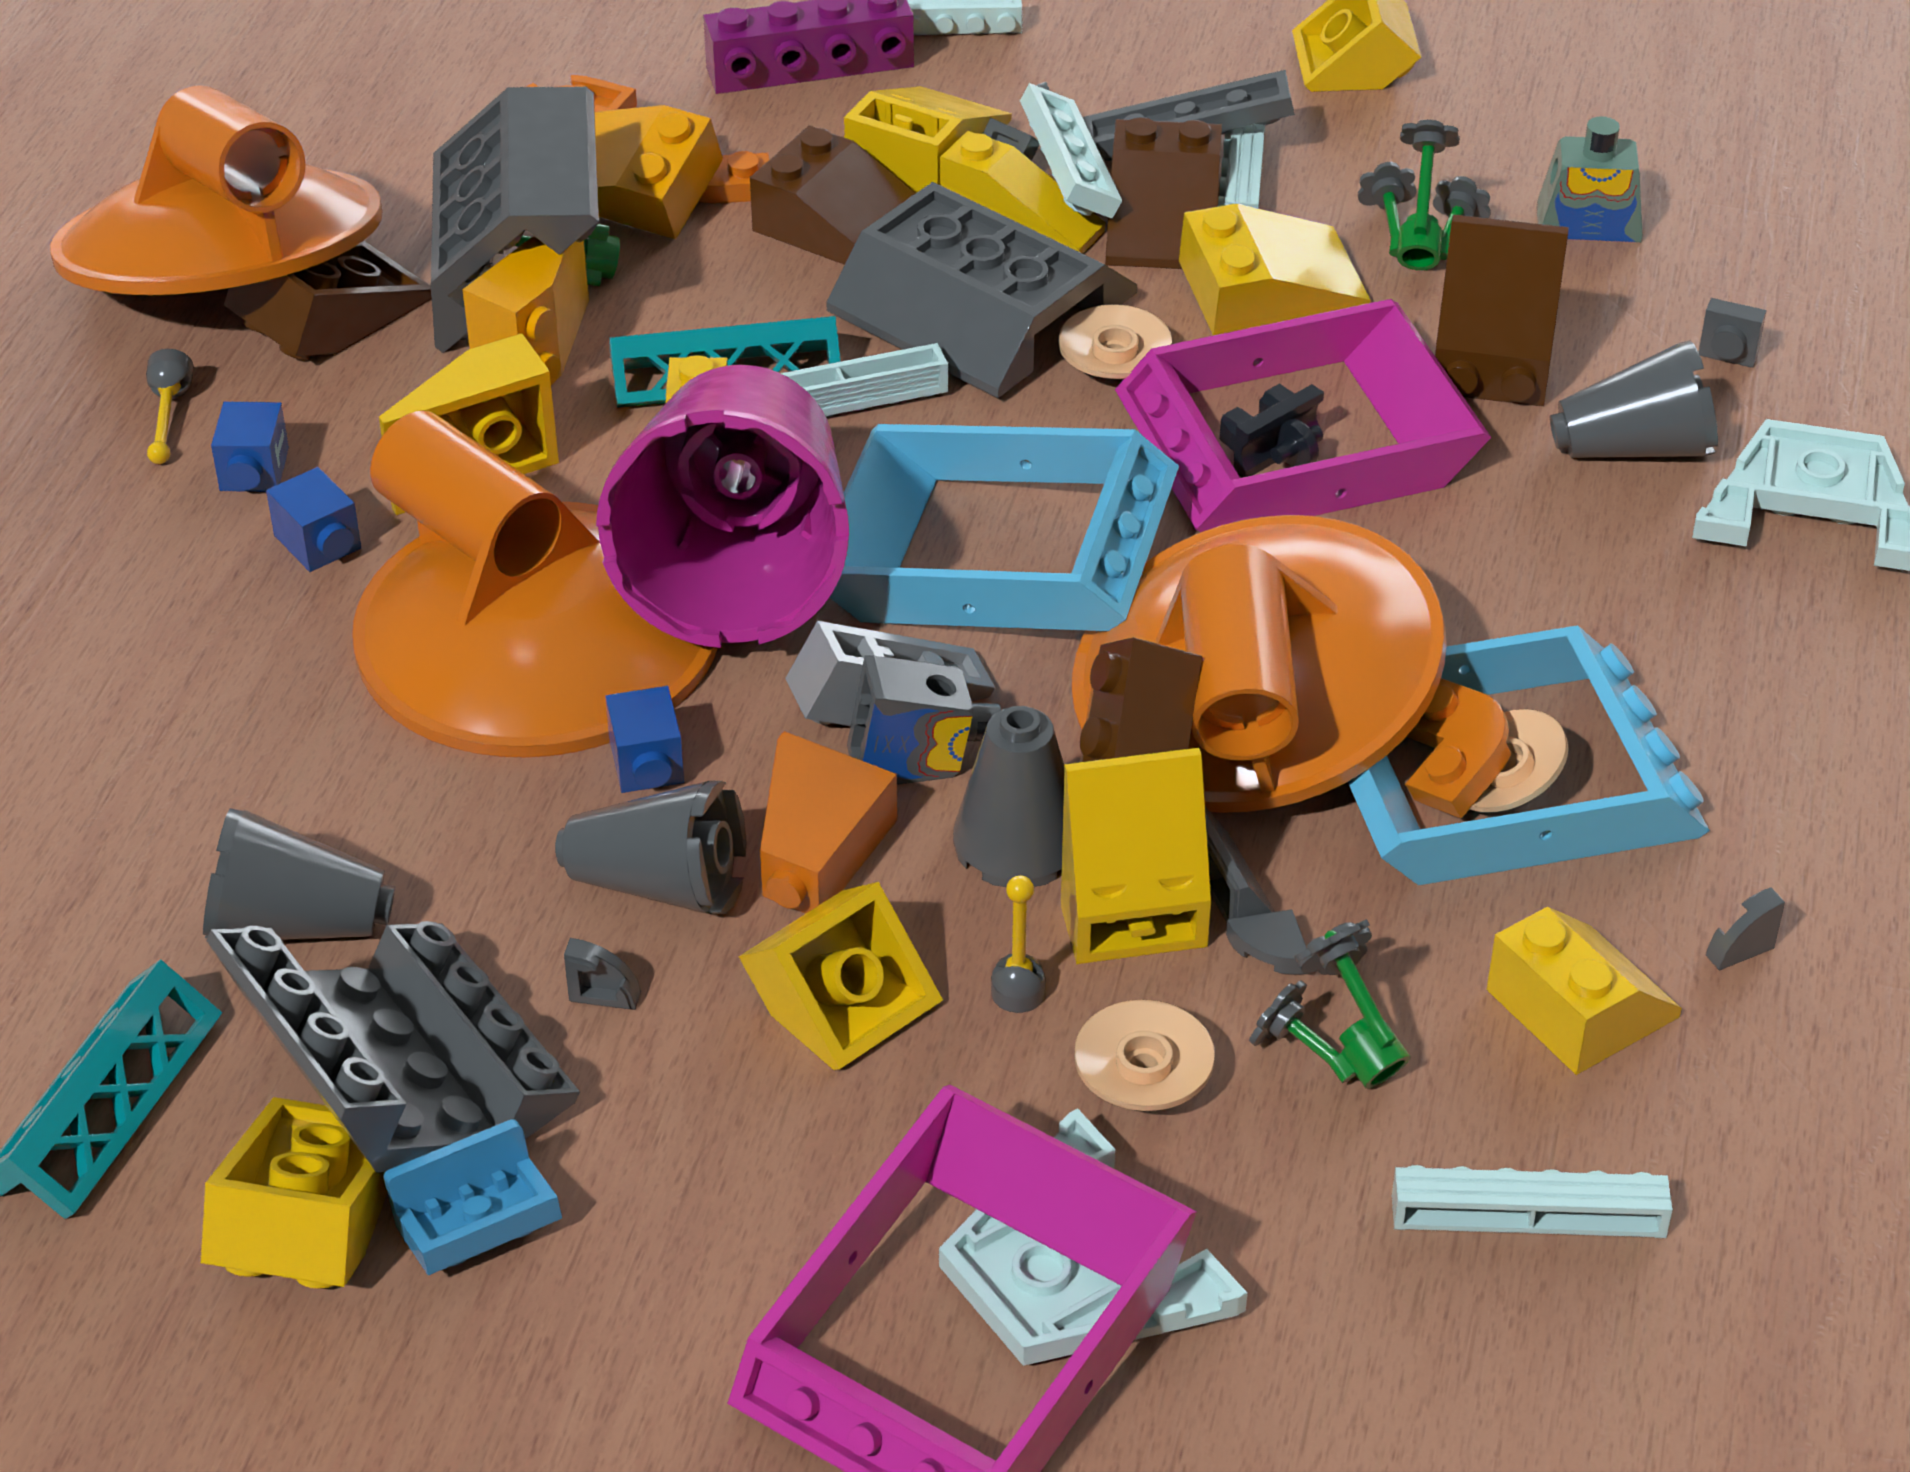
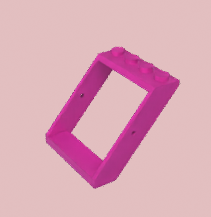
[1115,299,1491,532]
[727,1084,1197,1472]

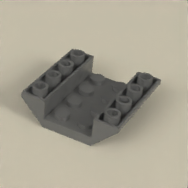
[431,87,599,353]
[826,182,1137,398]
[206,921,580,1173]

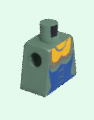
[1536,116,1643,242]

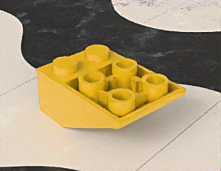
[844,86,1012,193]
[1061,748,1211,964]

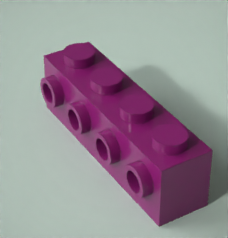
[703,0,914,94]

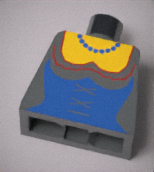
[847,655,1001,785]

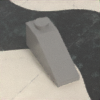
[785,621,995,726]

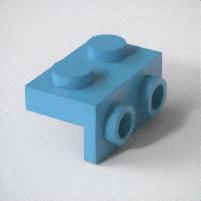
[384,1119,562,1276]

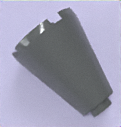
[1549,340,1718,458]
[953,706,1065,887]
[555,781,747,914]
[203,808,395,940]

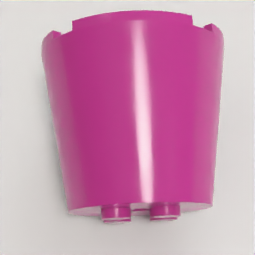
[596,365,849,648]

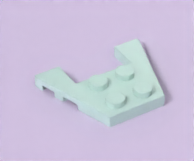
[1692,419,1910,571]
[939,1108,1247,1366]

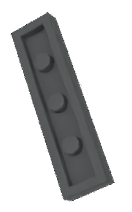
[1082,70,1295,161]

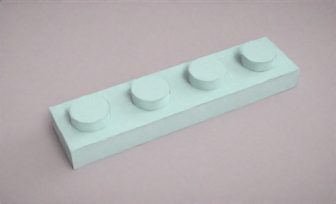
[1020,83,1122,218]

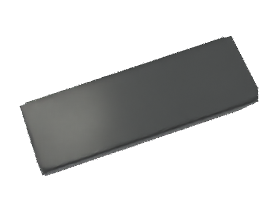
[1205,807,1275,922]

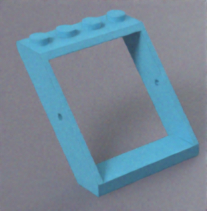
[829,424,1179,631]
[1348,625,1710,885]

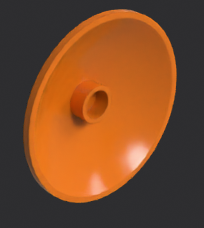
[50,86,383,295]
[352,411,718,758]
[1072,515,1447,813]

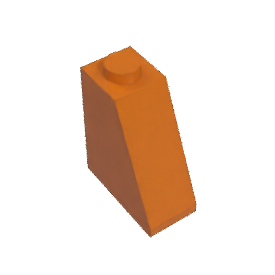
[760,731,897,914]

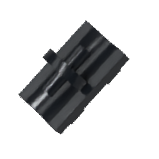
[1219,383,1324,478]

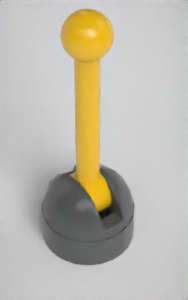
[146,349,194,464]
[991,875,1046,1013]

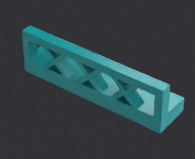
[609,316,841,408]
[0,959,223,1219]

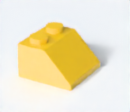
[1292,0,1422,92]
[738,882,943,1070]
[1486,906,1682,1075]

